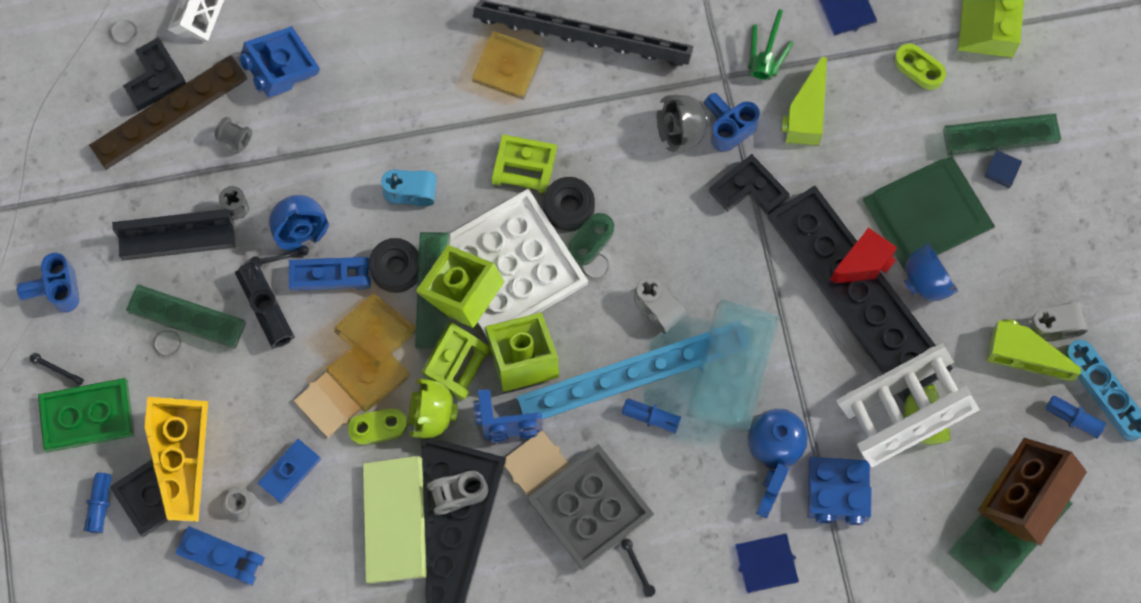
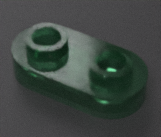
[568,213,615,265]

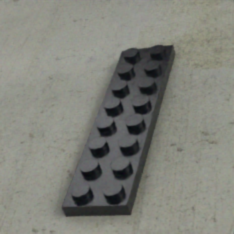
[767,185,953,402]

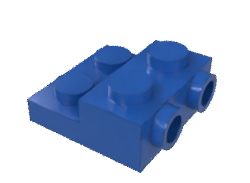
[239,26,320,98]
[808,457,872,526]

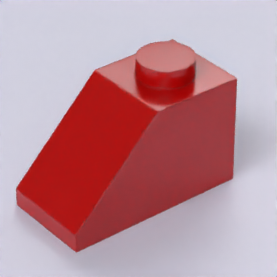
[831,227,897,283]

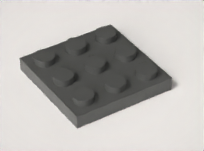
[527,444,654,571]

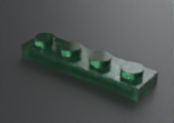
[943,113,1061,156]
[415,232,451,349]
[126,284,246,349]

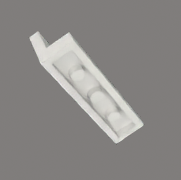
[168,0,224,42]

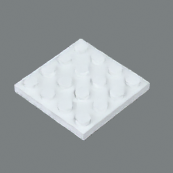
[430,189,588,340]

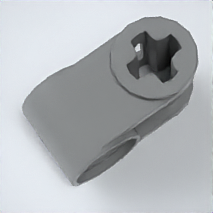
[634,277,687,334]
[1026,302,1088,341]
[427,471,488,515]

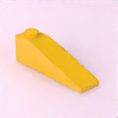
[144,397,209,522]

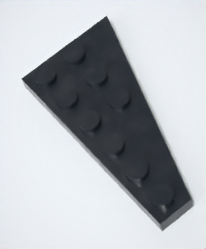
[421,438,507,603]

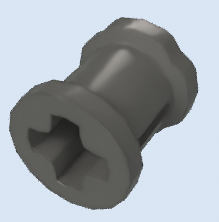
[214,117,252,151]
[219,186,249,220]

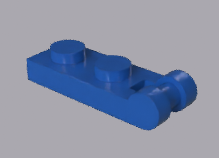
[289,257,371,291]
[175,526,265,586]

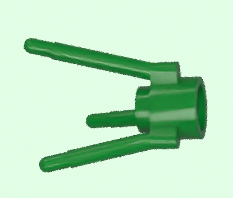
[747,9,794,80]

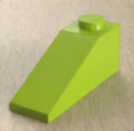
[781,57,827,145]
[986,319,1081,382]

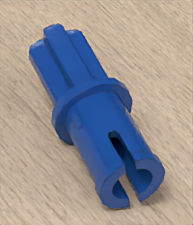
[1046,395,1106,439]
[622,398,682,434]
[83,472,112,533]

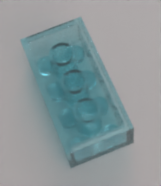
[686,299,779,433]

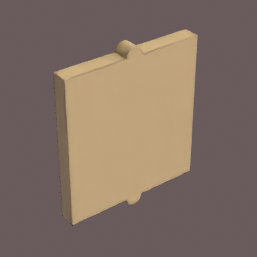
[294,369,364,438]
[505,431,570,497]

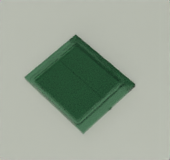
[863,156,995,272]

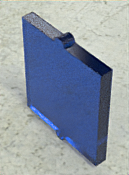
[819,0,877,36]
[735,533,799,594]

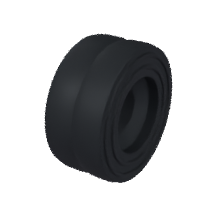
[543,177,595,231]
[369,238,422,293]

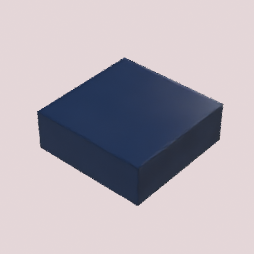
[984,150,1023,188]

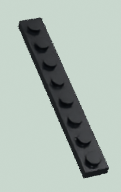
[473,0,694,66]

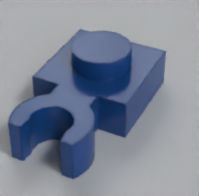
[756,464,790,519]

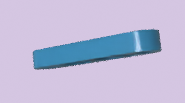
[1064,340,1141,441]

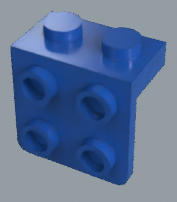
[473,389,543,443]

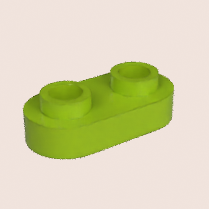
[894,44,946,90]
[348,408,408,446]

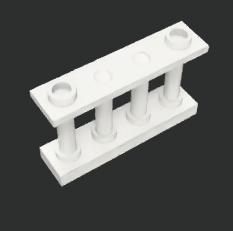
[837,343,980,467]

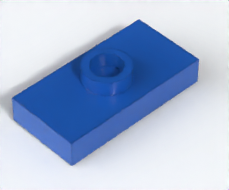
[258,439,321,504]

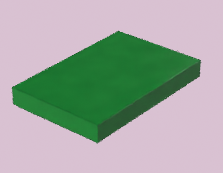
[38,378,135,453]

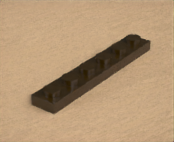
[89,55,248,170]

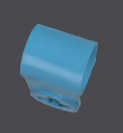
[381,169,437,207]

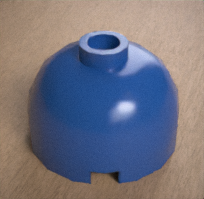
[269,195,329,251]
[903,242,959,302]
[748,408,808,469]

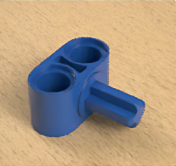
[704,93,760,152]
[17,252,80,312]

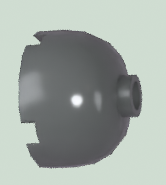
[657,95,709,152]

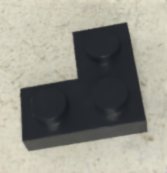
[123,37,186,112]
[709,154,790,215]

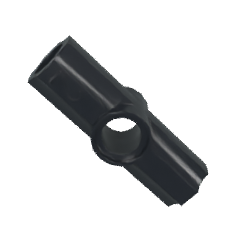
[234,261,295,349]

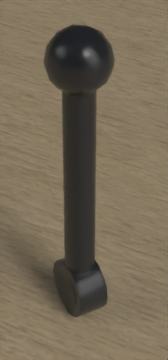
[250,245,309,267]
[30,353,84,385]
[621,538,655,598]

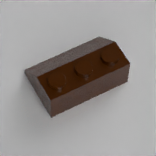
[978,437,1087,546]

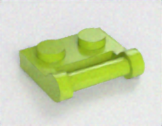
[492,134,558,194]
[420,322,491,400]

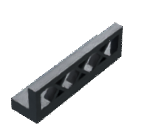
[112,209,236,260]

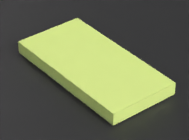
[363,456,426,584]

